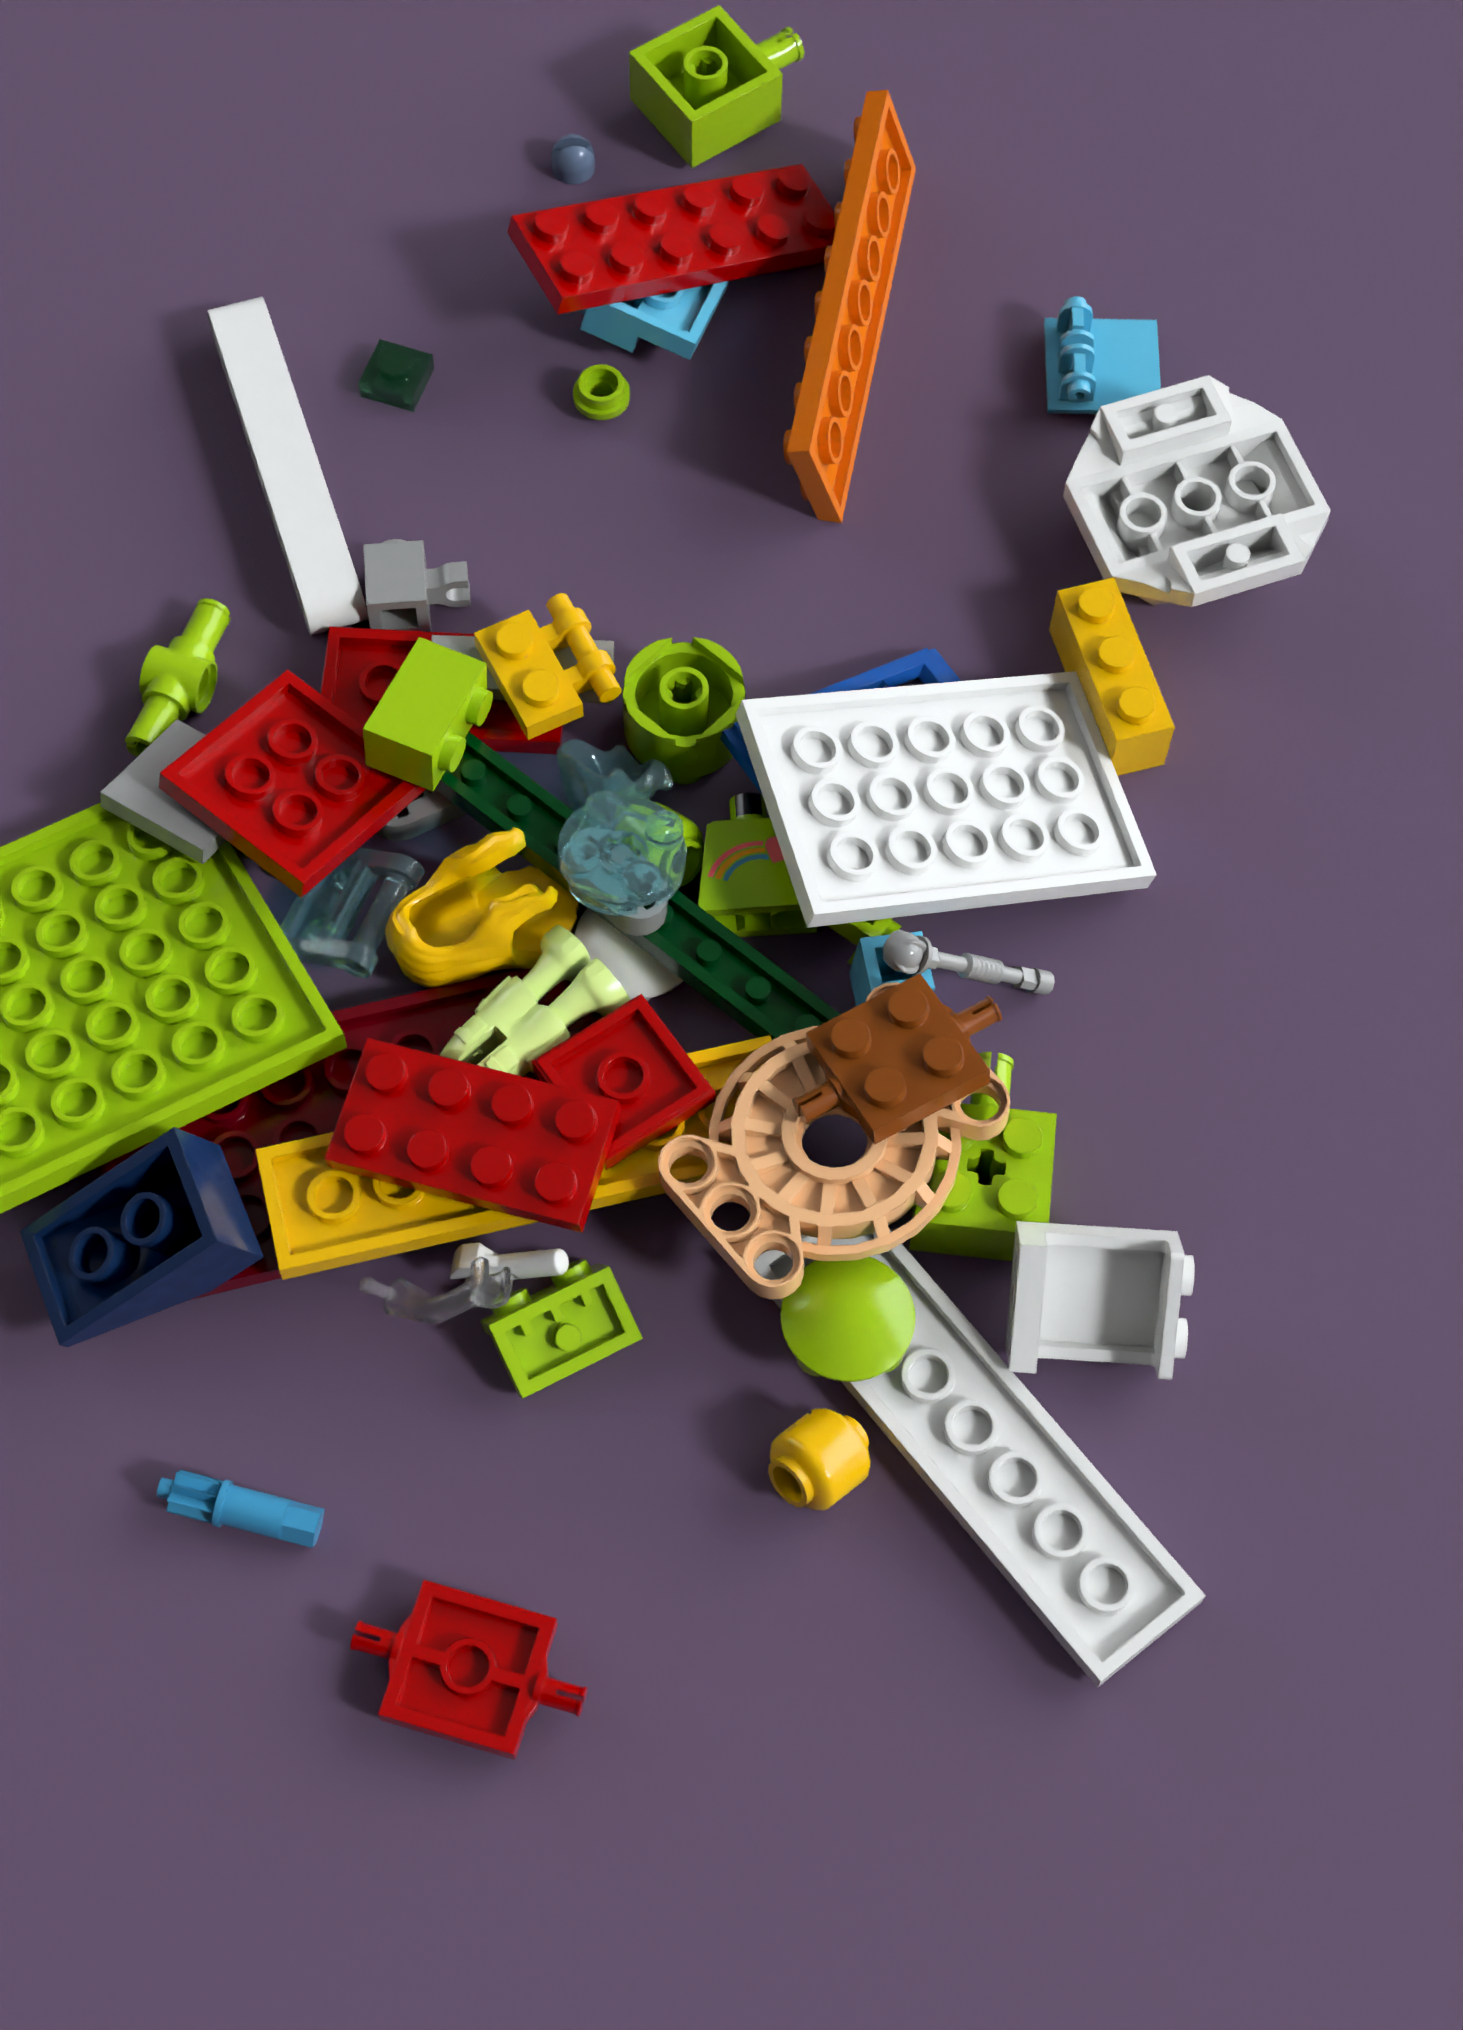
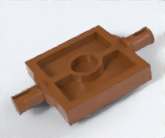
[792,973,1002,1144]

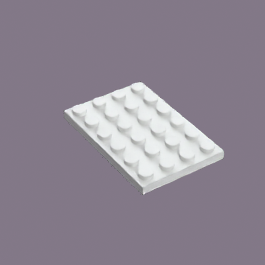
[735,671,1157,928]

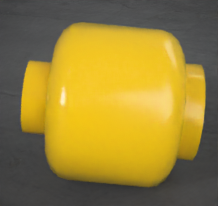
[768,1408,870,1511]

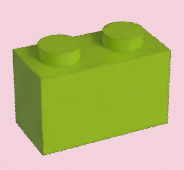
[363,637,493,792]

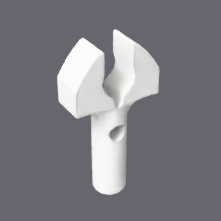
[450,1242,569,1295]

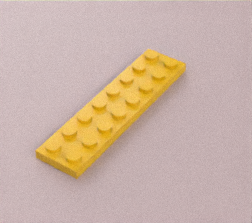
[255,1035,772,1280]

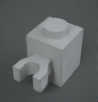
[363,539,471,632]

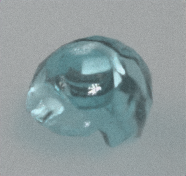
[557,739,673,823]

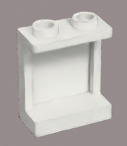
[1005,1221,1195,1380]

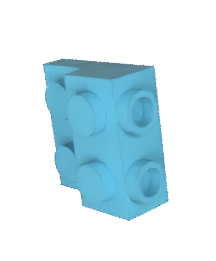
[578,281,729,360]

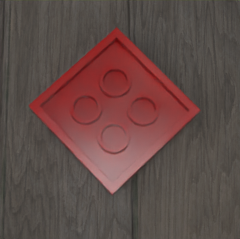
[159,670,426,898]

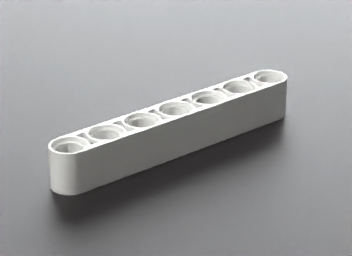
[207,296,368,636]

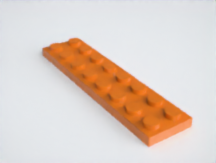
[783,90,916,523]

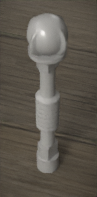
[883,930,1055,996]

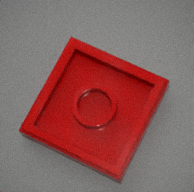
[532,994,716,1170]

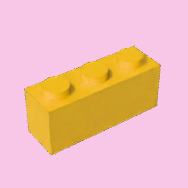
[1049,577,1175,776]

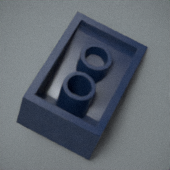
[20,1127,264,1348]

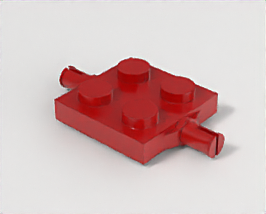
[350,1580,588,1760]

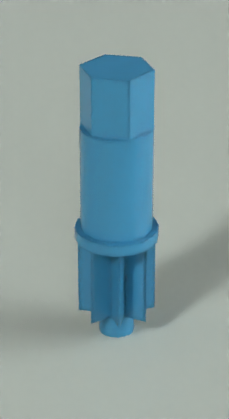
[156,1470,325,1548]

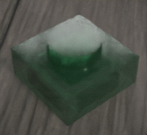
[358,339,435,412]

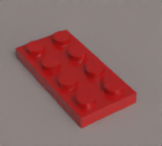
[321,627,564,755]
[324,1038,622,1233]

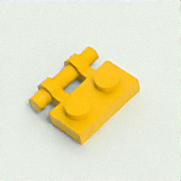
[474,593,622,740]

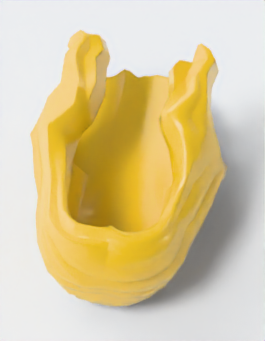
[385,827,579,988]

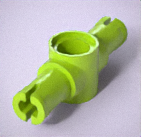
[125,598,231,757]

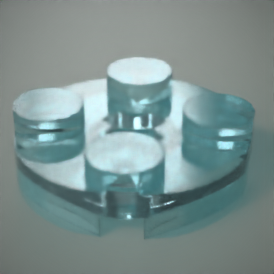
[558,790,687,916]

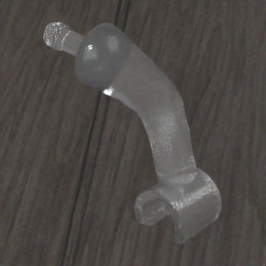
[359,1257,510,1324]

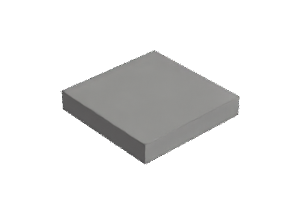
[100,719,227,864]

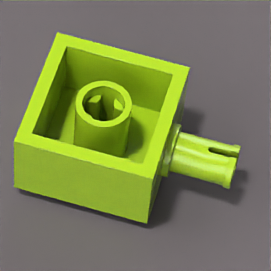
[629,5,804,168]
[909,1052,1057,1261]

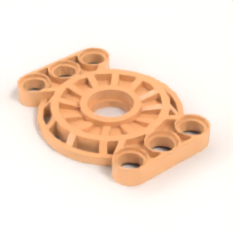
[658,982,1010,1300]

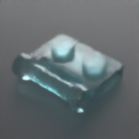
[280,848,425,979]

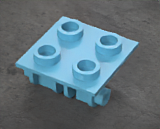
[1044,296,1161,414]

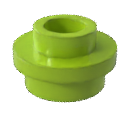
[573,364,630,420]

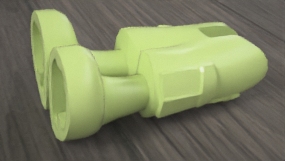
[439,925,631,1077]

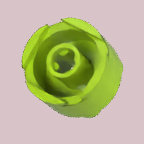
[622,637,746,785]

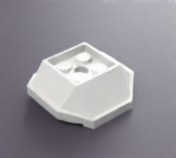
[1063,375,1331,607]

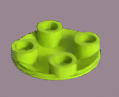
[781,1257,916,1382]

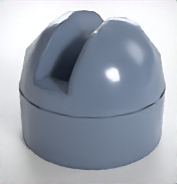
[551,133,595,185]

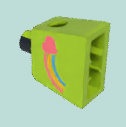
[698,792,817,937]

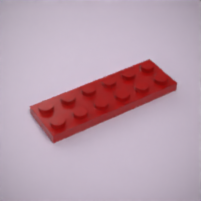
[507,164,836,315]

